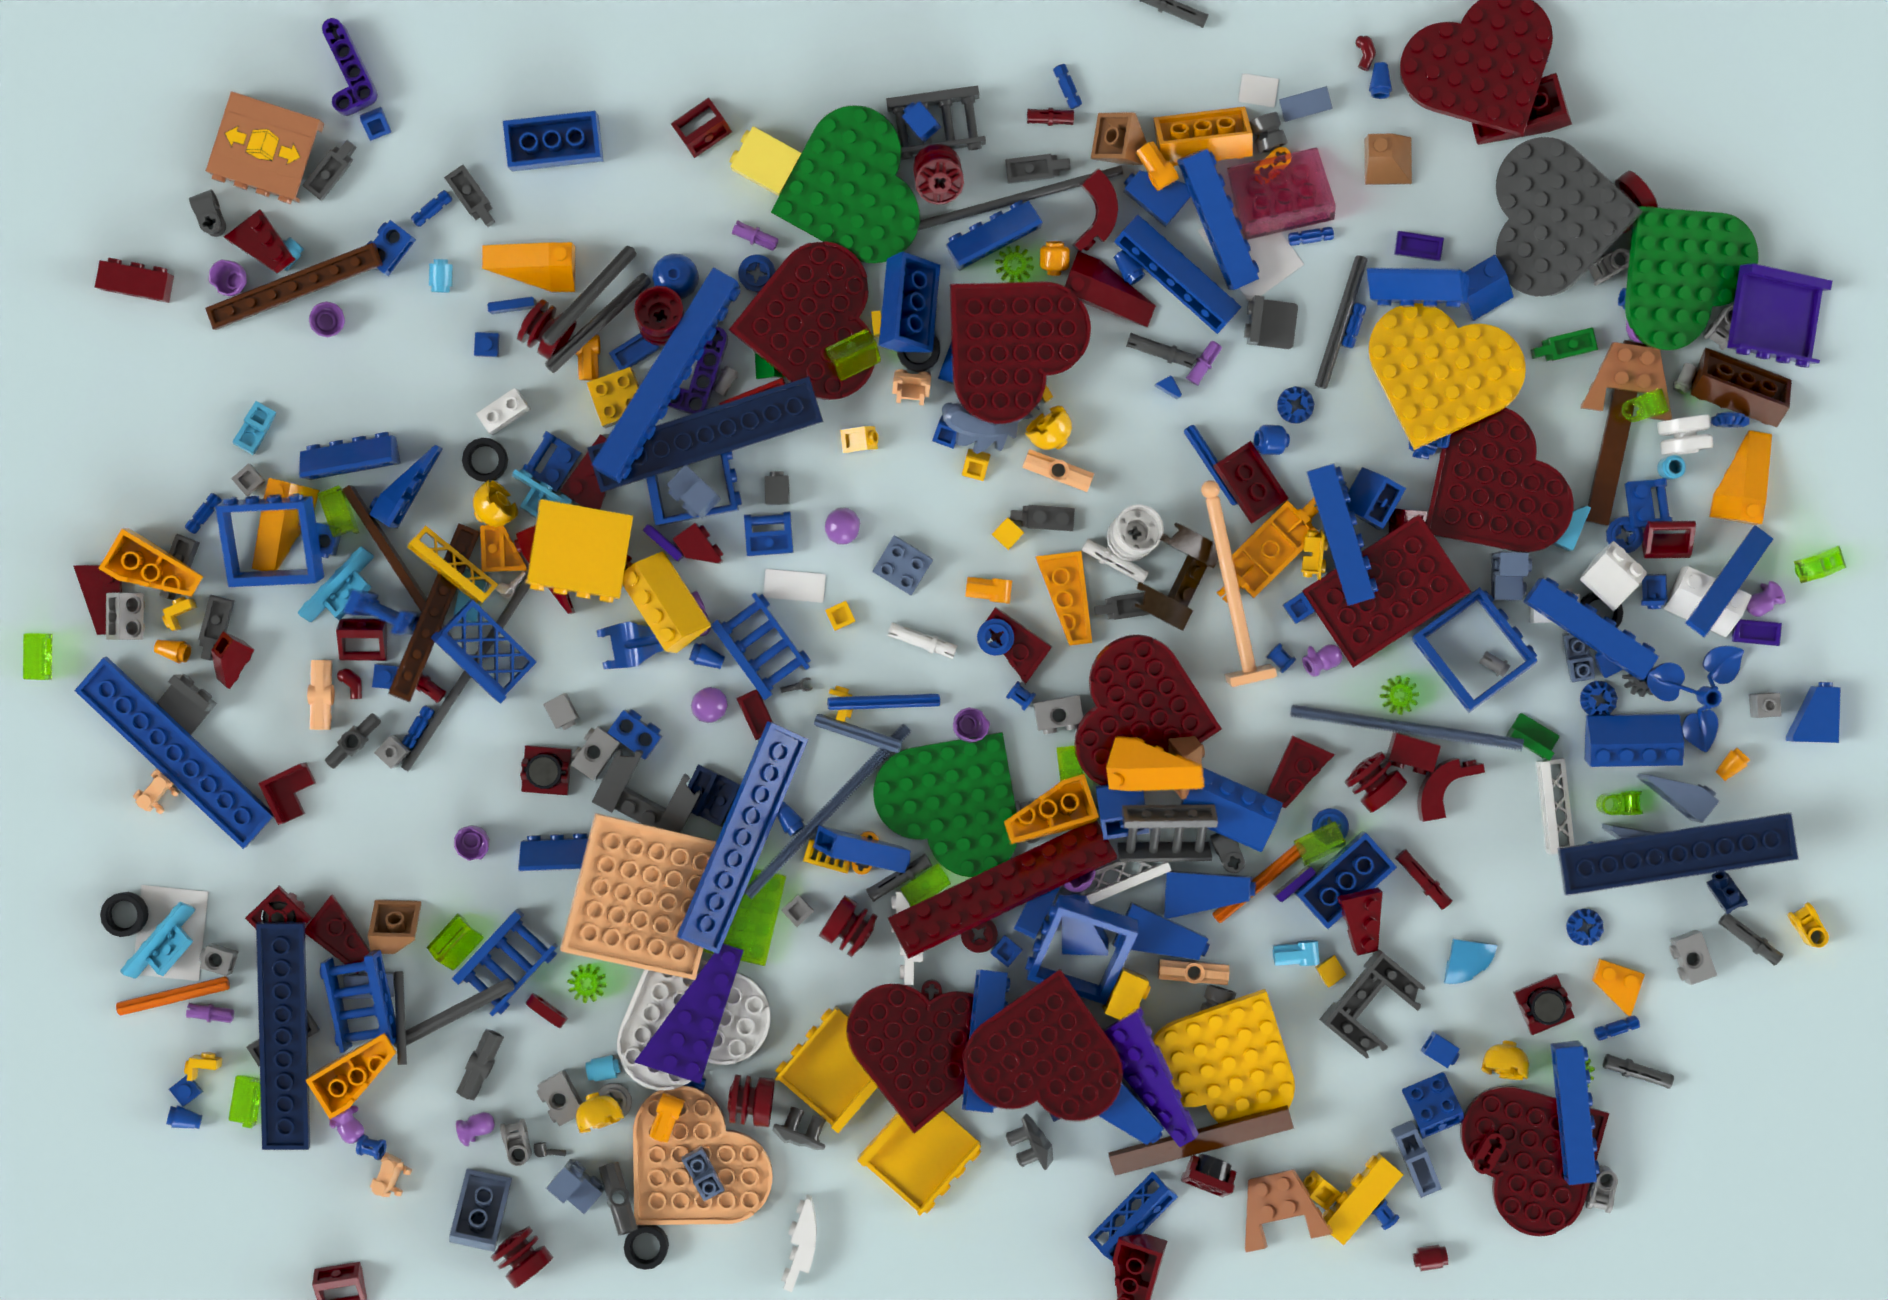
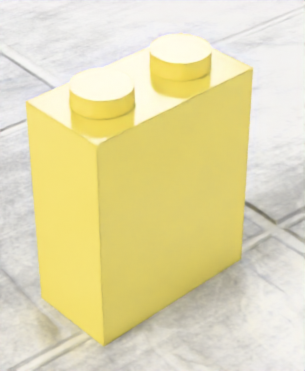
[729,126,802,196]

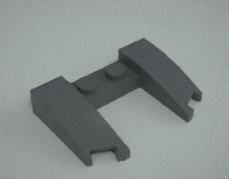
[592,749,701,833]
[1319,949,1425,1059]

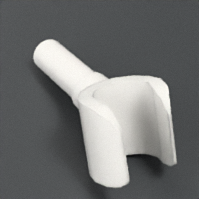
[497,571,527,599]

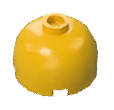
[1025,405,1072,450]
[473,480,518,527]
[1481,1041,1529,1080]
[576,1092,624,1133]

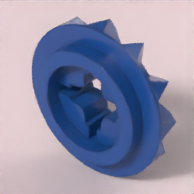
[738,255,775,292]
[1277,386,1315,424]
[1711,413,1750,428]
[1606,517,1643,553]
[977,618,1014,656]
[1580,681,1618,715]
[1312,808,1349,845]
[1566,909,1604,946]

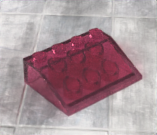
[1227,147,1336,240]

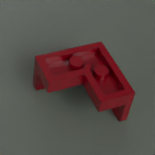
[258,762,316,825]

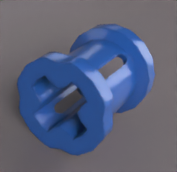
[1266,643,1296,673]
[1006,681,1036,711]
[356,1135,387,1160]
[1371,1199,1400,1230]

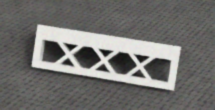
[1536,758,1575,854]
[1080,860,1172,904]

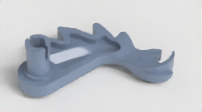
[942,403,1040,454]

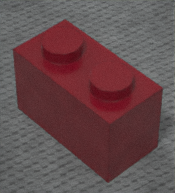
[1385,732,1441,775]

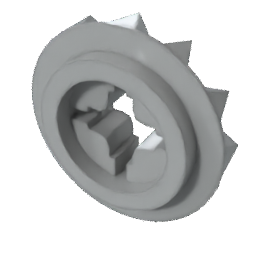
[598,1083,632,1117]

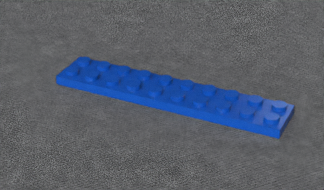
[74,656,274,849]
[676,721,809,954]

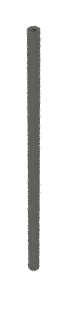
[918,165,1124,231]
[401,574,530,772]

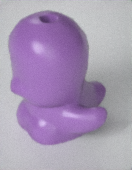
[1746,581,1786,617]
[1302,644,1342,677]
[329,1106,364,1144]
[456,1112,495,1146]

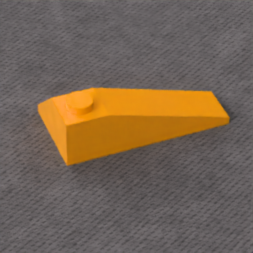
[482,242,575,292]
[1709,430,1772,525]
[252,478,320,571]
[98,528,204,597]
[1106,736,1204,791]
[1004,774,1099,844]
[305,1033,397,1119]

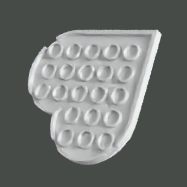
[617,958,771,1091]

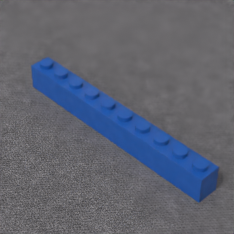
[592,267,740,483]

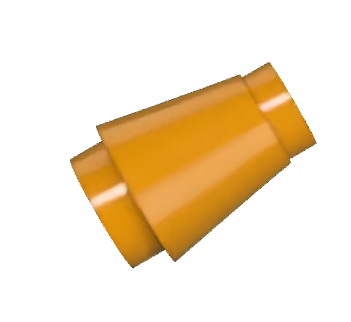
[154,640,191,664]
[1715,747,1750,781]

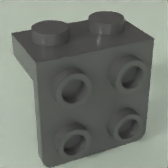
[1244,295,1298,349]
[157,674,217,735]

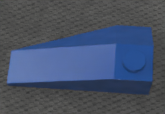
[369,445,443,529]

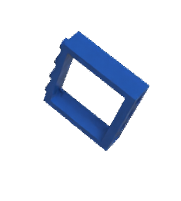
[646,451,742,526]
[215,493,324,587]
[1412,587,1538,713]
[1025,894,1139,1005]

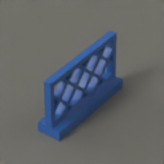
[431,599,537,704]

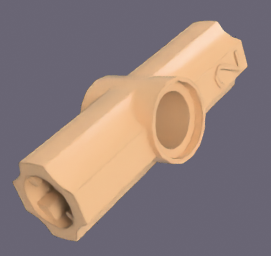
[1022,449,1094,492]
[307,660,335,730]
[1158,959,1230,985]

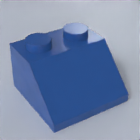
[1464,255,1514,321]

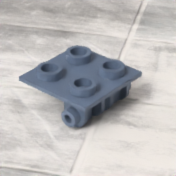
[872,535,934,596]

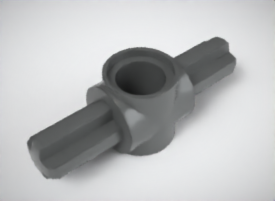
[325,713,381,769]

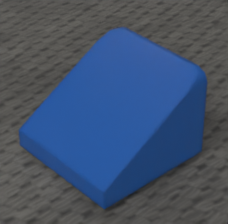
[360,107,391,141]
[1154,375,1182,399]
[932,415,957,449]
[1595,653,1623,678]

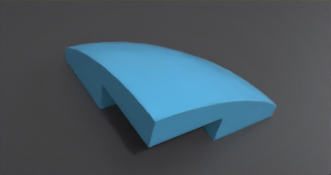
[1444,939,1497,984]

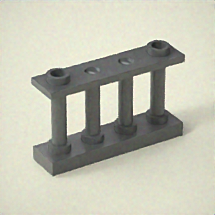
[886,85,986,160]
[1117,805,1218,862]

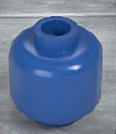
[1254,425,1290,455]

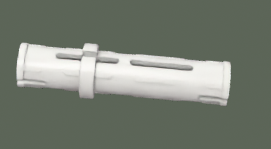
[1081,538,1149,583]
[887,622,958,659]

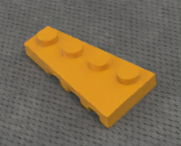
[1035,551,1092,646]

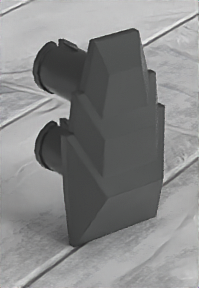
[772,1107,826,1150]
[1006,1113,1053,1170]

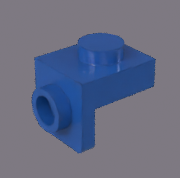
[1641,574,1668,609]

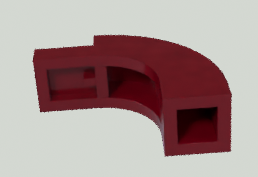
[1072,169,1118,251]
[1417,758,1485,822]

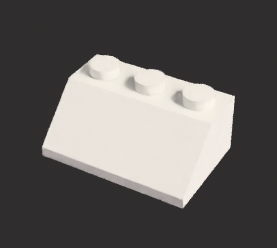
[1663,566,1752,637]

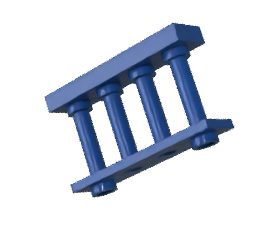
[343,590,421,635]
[711,593,811,700]
[452,909,558,1017]
[320,950,397,1053]

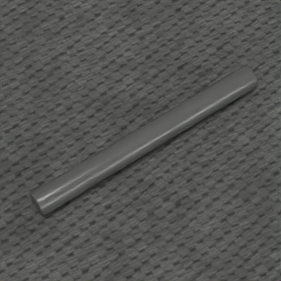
[394,971,407,1065]

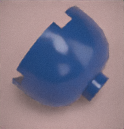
[652,253,699,299]

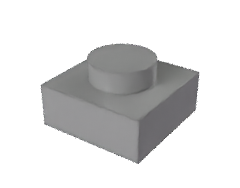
[231,463,266,496]
[781,894,814,927]

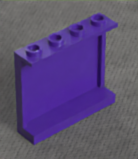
[1727,264,1832,368]

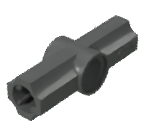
[456,1029,504,1101]
[599,1162,638,1236]

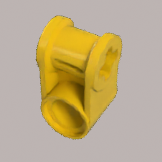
[1787,902,1829,948]

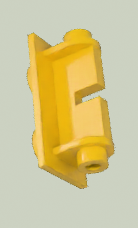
[1301,529,1328,580]

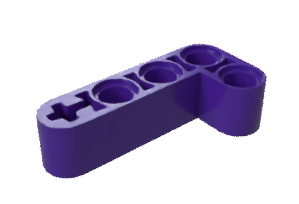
[322,18,378,116]
[668,327,728,414]

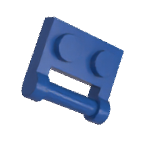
[522,431,582,492]
[1624,478,1673,529]
[744,511,794,556]

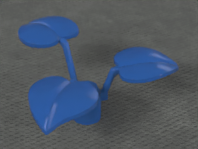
[1647,646,1744,752]

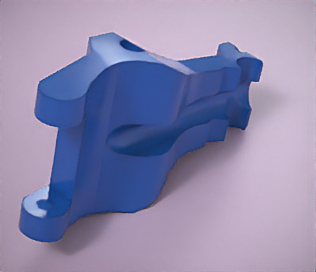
[596,621,665,669]

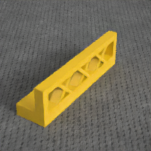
[407,525,498,606]

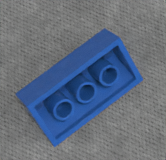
[946,200,1043,271]
[879,251,940,353]
[1367,268,1469,308]
[299,432,401,480]
[1584,714,1684,767]
[1180,767,1283,852]
[518,833,589,871]

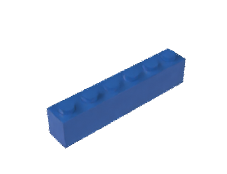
[1177,149,1259,290]
[1114,215,1241,334]
[1307,463,1378,606]
[1523,577,1659,680]
[962,969,1010,1113]
[1550,1040,1599,1185]

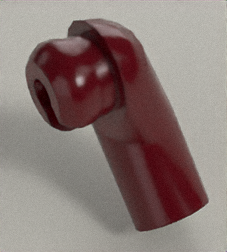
[1355,35,1376,71]
[337,668,362,699]

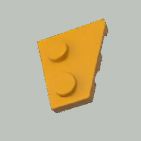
[480,525,527,572]
[1592,959,1645,1016]

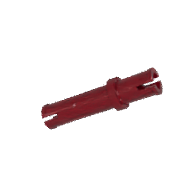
[1395,849,1453,910]

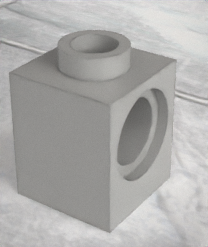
[543,693,579,730]
[1749,693,1781,718]
[374,735,411,769]
[199,944,239,976]

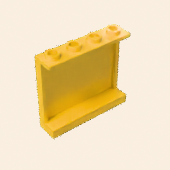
[525,499,633,603]
[775,1006,878,1133]
[857,1110,981,1216]

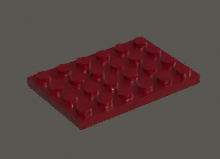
[1302,514,1471,668]

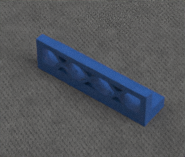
[1088,1171,1178,1262]

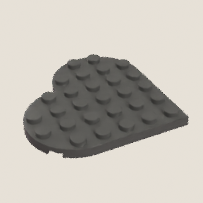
[1496,137,1643,297]

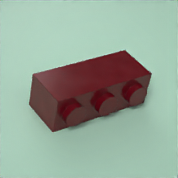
[95,258,174,303]

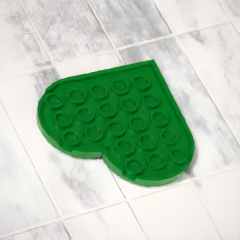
[771,105,920,263]
[1625,206,1759,350]
[873,732,1017,877]

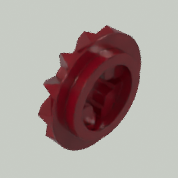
[961,920,998,953]

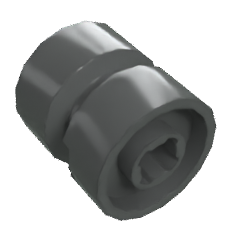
[1250,112,1288,154]
[1200,984,1236,1011]

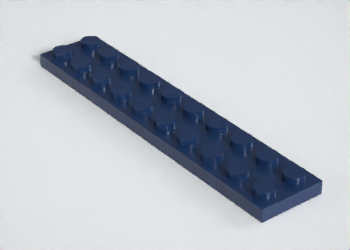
[587,377,823,493]
[1557,812,1798,895]
[256,922,310,1150]

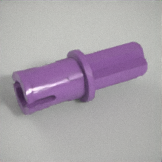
[732,220,778,250]
[1186,341,1222,386]
[186,1003,234,1023]

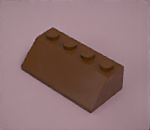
[1691,347,1792,428]

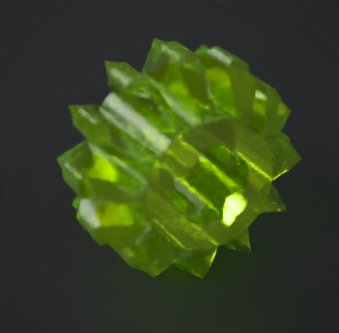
[995,245,1034,283]
[1379,675,1419,715]
[567,963,607,1003]

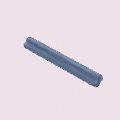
[814,714,902,753]

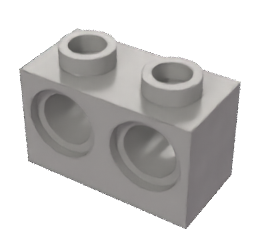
[106,593,145,640]

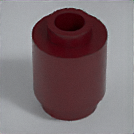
[1413,1245,1448,1271]

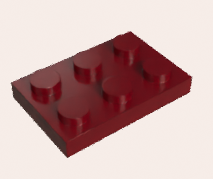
[1213,441,1289,524]

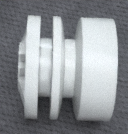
[1107,504,1164,562]

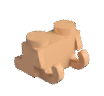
[892,369,931,406]
[133,768,180,814]
[370,1152,412,1197]

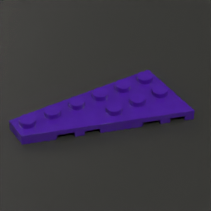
[634,943,744,1083]
[1103,1007,1199,1147]

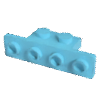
[512,469,583,518]
[297,546,374,622]
[120,902,195,979]

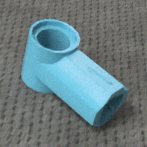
[1273,940,1320,966]

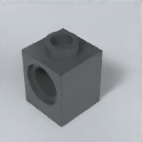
[764,471,790,505]

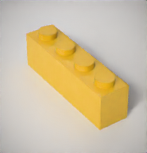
[1322,1153,1404,1245]

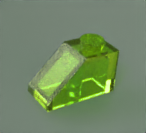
[1794,546,1846,583]

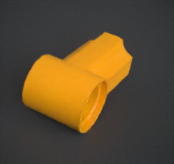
[1136,141,1179,191]
[576,334,601,381]
[965,577,1012,604]
[649,1092,685,1143]

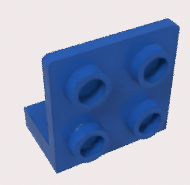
[1402,1072,1464,1139]

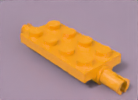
[1216,498,1320,603]

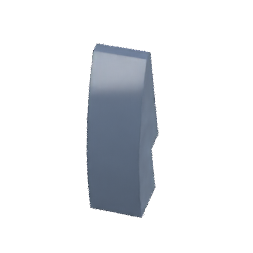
[1391,1120,1442,1198]

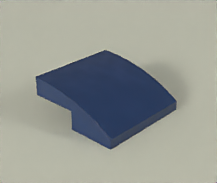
[688,764,741,827]

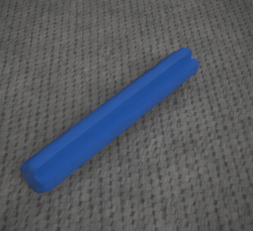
[1184,425,1238,506]

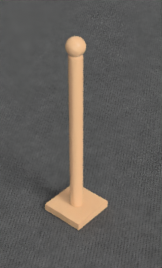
[1201,480,1277,687]

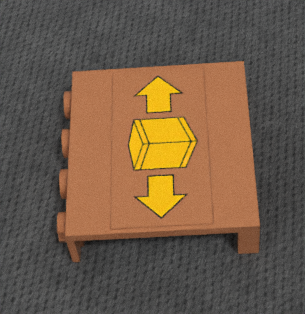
[206,91,324,204]

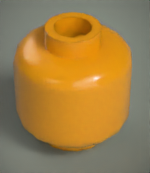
[1039,241,1070,276]

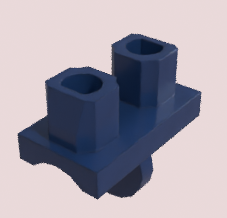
[1706,871,1748,914]

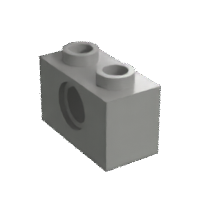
[1033,695,1083,734]
[570,726,621,781]
[1669,930,1717,985]
[537,1069,583,1126]

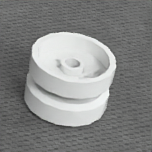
[1657,415,1714,455]

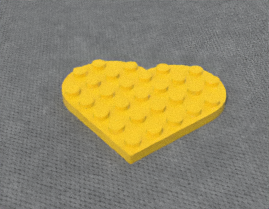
[1369,303,1526,450]
[1153,989,1295,1123]

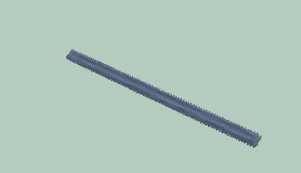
[1290,705,1524,751]
[745,724,911,899]

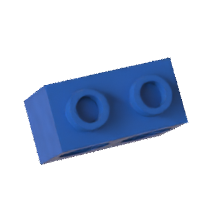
[902,101,942,142]
[367,220,416,276]
[607,709,663,760]

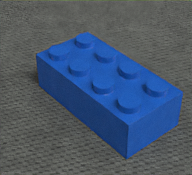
[503,111,604,172]
[1294,831,1397,929]

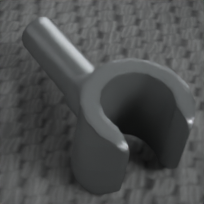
[780,678,813,693]
[534,1142,566,1157]

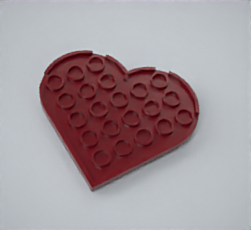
[1400,0,1553,137]
[729,241,876,400]
[950,282,1091,424]
[1426,407,1574,553]
[1074,635,1222,785]
[963,969,1123,1121]
[846,984,974,1134]
[1460,1086,1609,1236]

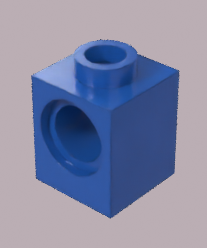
[316,522,343,558]
[1420,1031,1460,1068]

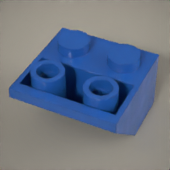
[1347,467,1406,530]
[1096,785,1150,840]

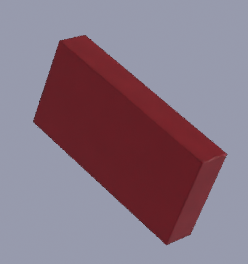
[736,689,773,740]

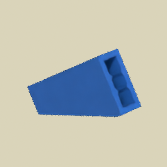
[813,825,911,873]
[1164,871,1256,919]
[1112,902,1210,960]
[1098,1082,1164,1145]

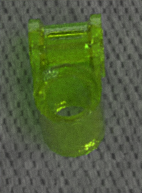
[1621,388,1669,422]
[1596,791,1643,815]

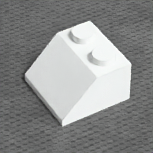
[1580,541,1648,611]

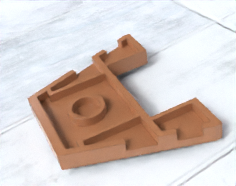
[1580,342,1672,421]
[1245,1169,1333,1252]

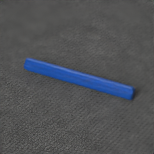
[827,694,940,710]

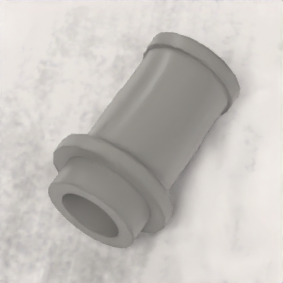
[1673,363,1698,394]
[712,366,738,397]
[1479,651,1510,677]

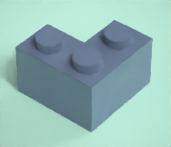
[666,465,721,519]
[1491,552,1532,600]
[546,1159,605,1214]

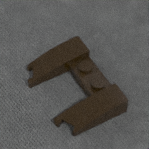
[1135,523,1218,631]

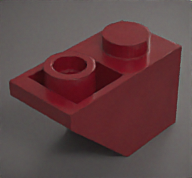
[673,523,724,564]
[211,631,254,689]

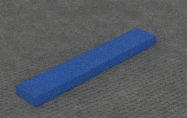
[1685,525,1773,637]

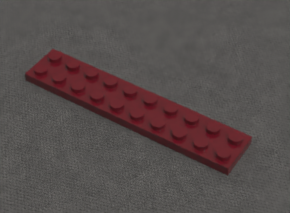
[888,820,1117,959]

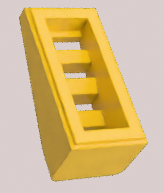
[803,838,851,874]

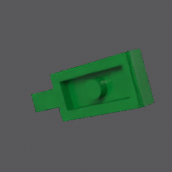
[1530,327,1598,361]

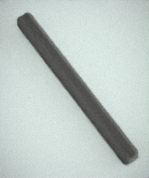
[542,246,637,345]
[1315,255,1368,389]
[545,273,651,373]
[393,978,515,1048]

